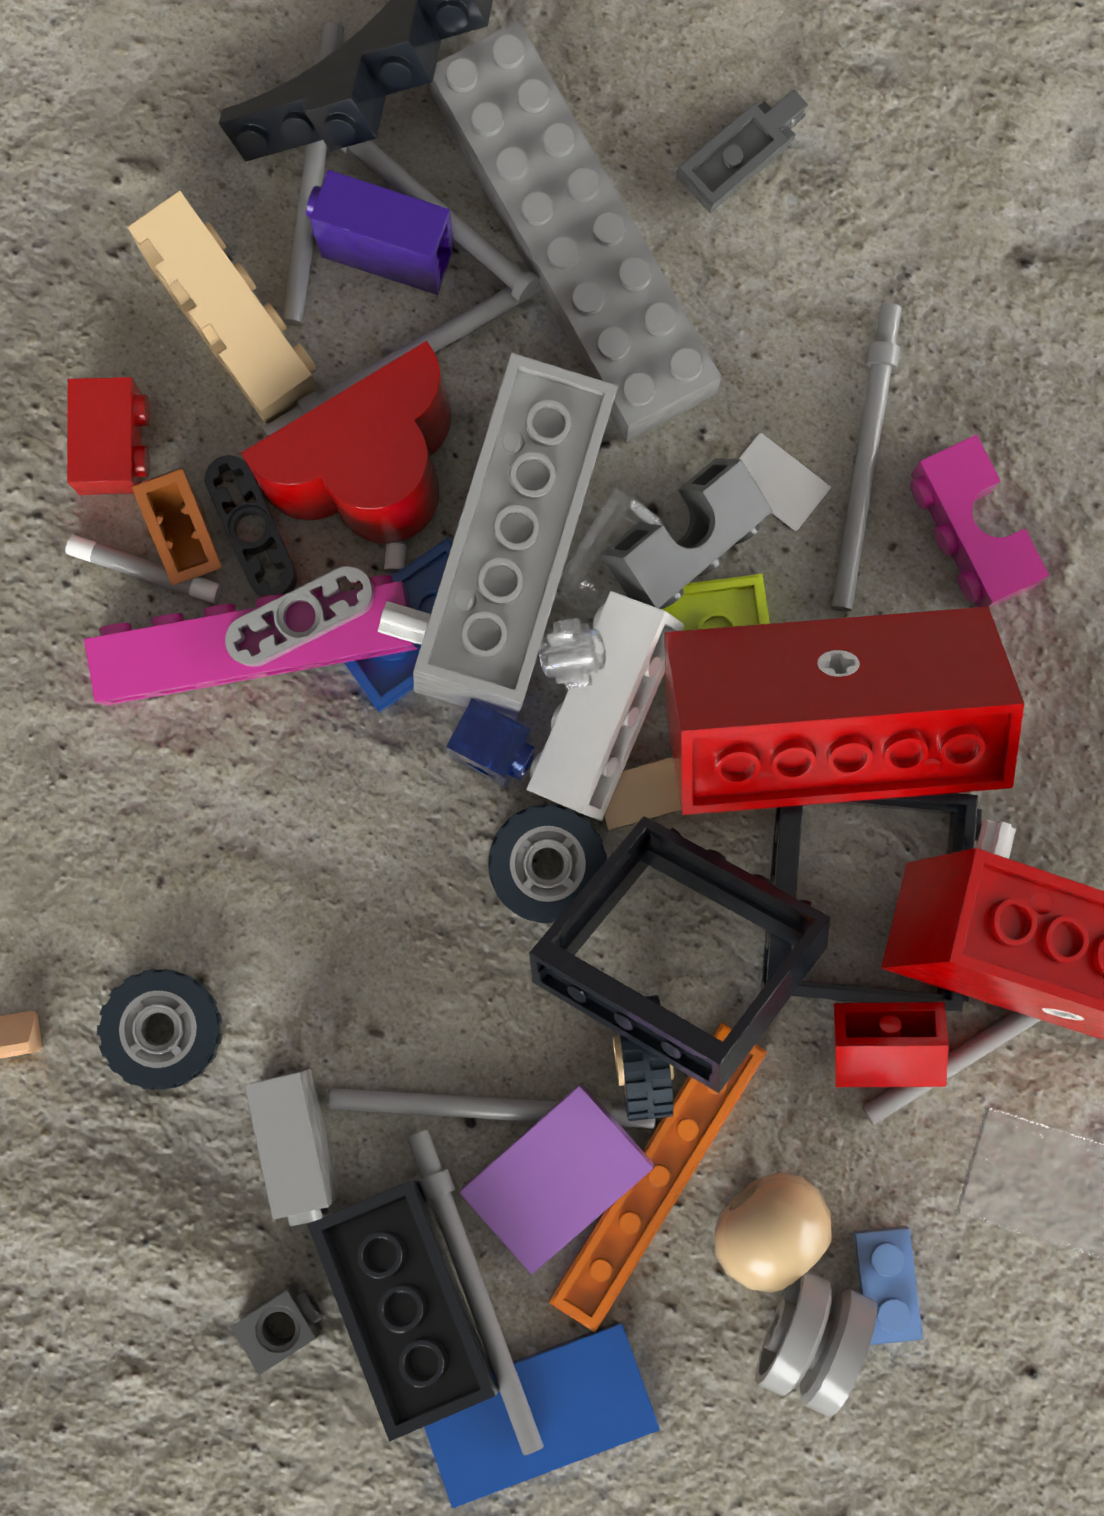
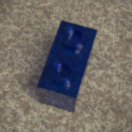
[446,698,536,789]

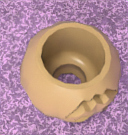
[714,1172,832,1293]

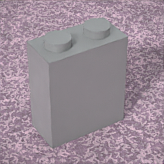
[244,1068,340,1226]

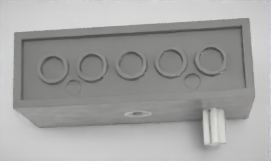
[378,353,618,722]

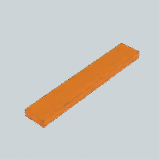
[549,1022,767,1332]

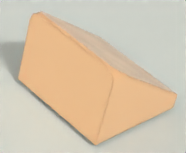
[0,1010,43,1059]

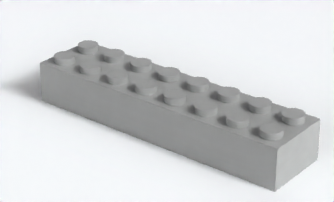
[429,20,722,443]

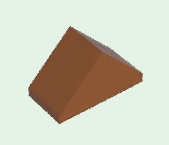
[132,467,222,586]

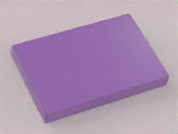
[459,1082,655,1275]

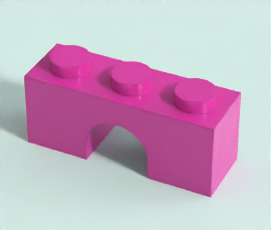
[910,434,1049,609]

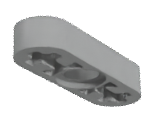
[225,566,375,667]

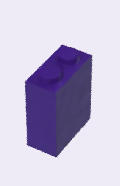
[306,170,454,295]

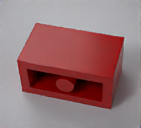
[67,377,150,495]
[834,1002,949,1087]

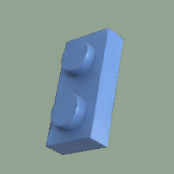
[853,1226,923,1345]

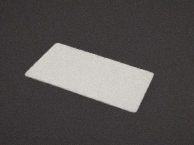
[739,433,831,531]

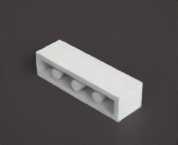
[526,591,685,821]

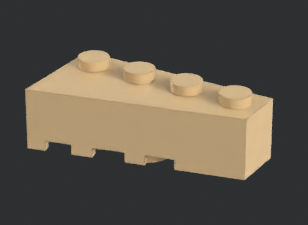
[127,190,318,424]

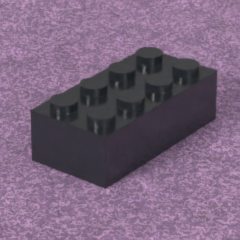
[307,1180,499,1442]

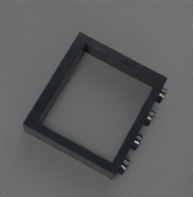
[760,793,982,1012]
[529,816,830,1093]

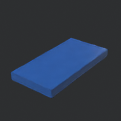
[424,1321,660,1509]

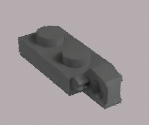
[676,90,808,213]

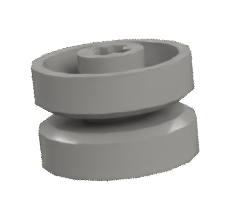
[755,1271,877,1417]

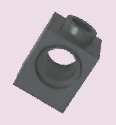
[230,1283,323,1375]

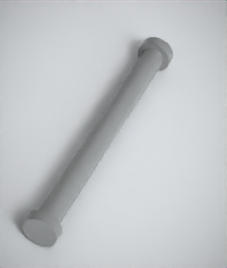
[341,141,540,303]

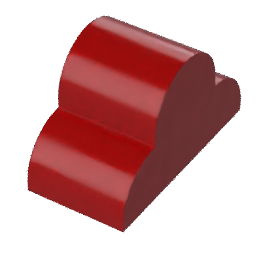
[241,341,451,543]

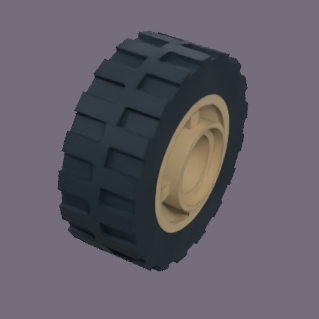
[613,995,674,1121]

